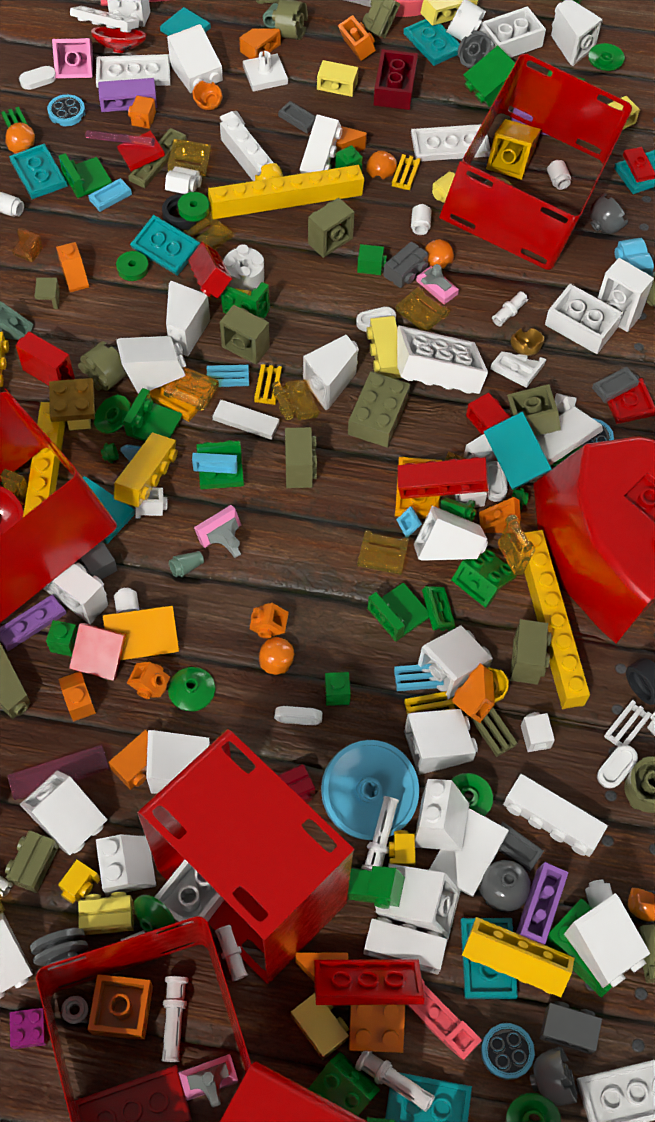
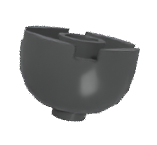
[458,31,495,69]
[590,194,628,234]
[480,860,531,913]
[530,1046,578,1106]

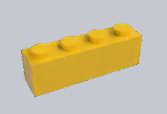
[114,432,178,508]
[462,917,575,997]

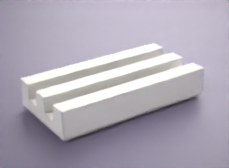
[604,700,652,747]

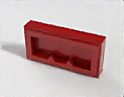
[623,147,655,183]

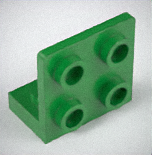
[59,153,112,198]
[221,282,270,318]
[123,388,182,442]
[196,440,244,489]
[451,549,518,608]
[367,583,429,642]
[308,1052,380,1116]

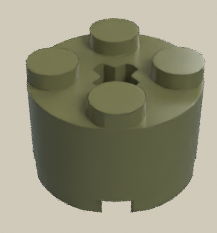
[272,0,308,40]
[78,341,128,391]
[624,756,655,813]

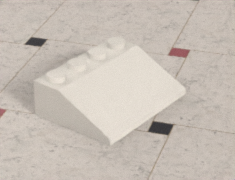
[397,325,488,394]

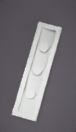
[70,6,139,32]

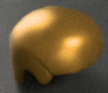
[511,328,544,356]

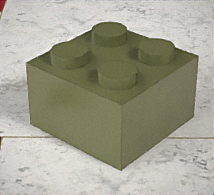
[308,198,354,258]
[220,305,270,365]
[507,384,561,436]
[285,427,317,488]
[510,619,551,685]

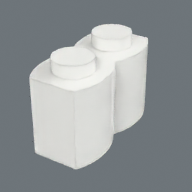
[165,166,202,194]

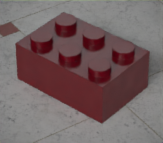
[373,49,418,110]

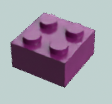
[10,1008,47,1049]

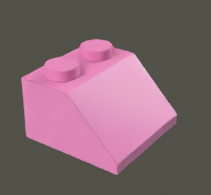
[52,38,93,78]

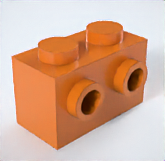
[338,15,376,61]

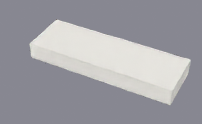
[213,400,280,440]

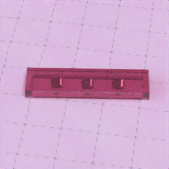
[7,745,109,800]

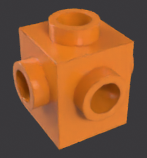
[249,603,289,639]
[127,662,170,699]

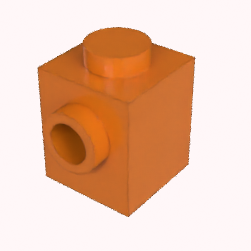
[128,95,156,129]

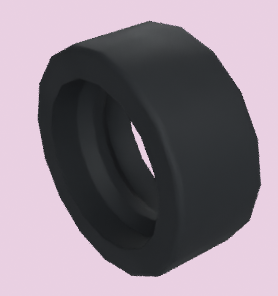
[162,194,199,232]
[626,658,655,705]

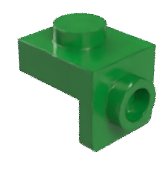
[441,498,476,522]

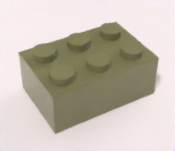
[348,371,410,448]

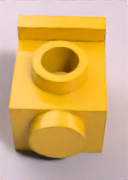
[388,830,415,868]
[58,860,101,904]

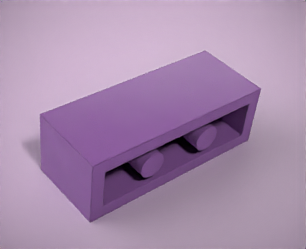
[98,78,157,112]
[516,862,568,945]

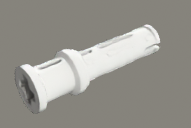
[361,796,399,871]
[162,976,189,1062]
[355,1051,435,1112]

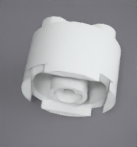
[446,0,486,41]
[223,245,264,292]

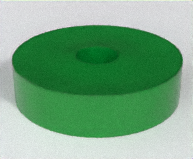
[178,192,210,221]
[116,251,149,281]

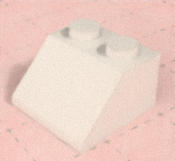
[96,834,156,896]

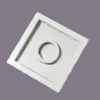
[243,51,288,91]

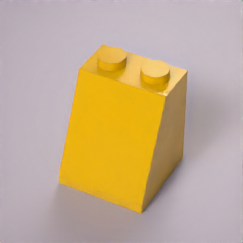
[486,119,541,180]

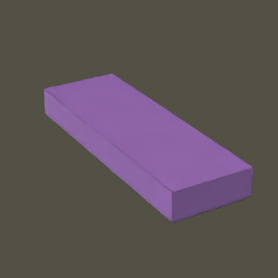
[0,594,67,651]

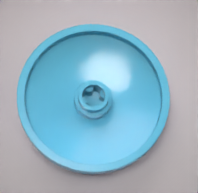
[321,740,419,840]

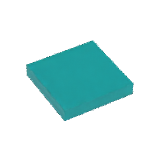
[160,7,211,36]

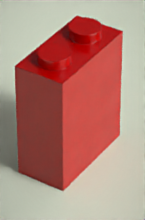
[15,331,75,386]

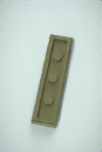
[128,128,187,188]

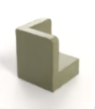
[34,278,60,309]

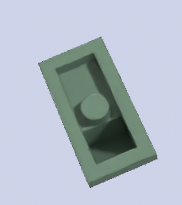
[0,301,33,340]

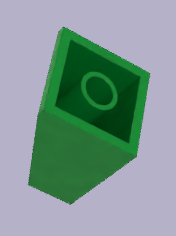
[463,45,515,107]

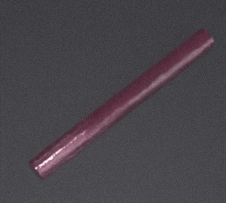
[85,130,155,146]

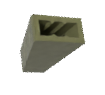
[0,643,31,719]

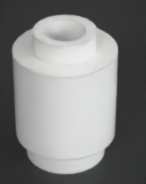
[547,160,571,190]
[0,192,24,217]
[411,204,432,235]
[114,588,139,613]
[585,880,613,908]

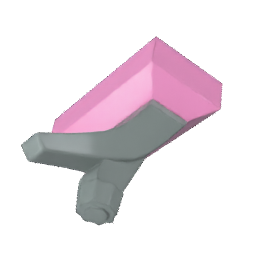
[416,264,459,304]
[194,505,241,558]
[179,1054,238,1107]

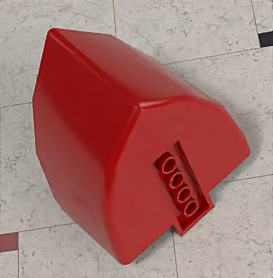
[534,436,655,644]

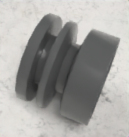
[30,928,93,989]

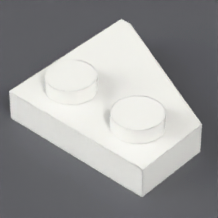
[490,352,546,388]

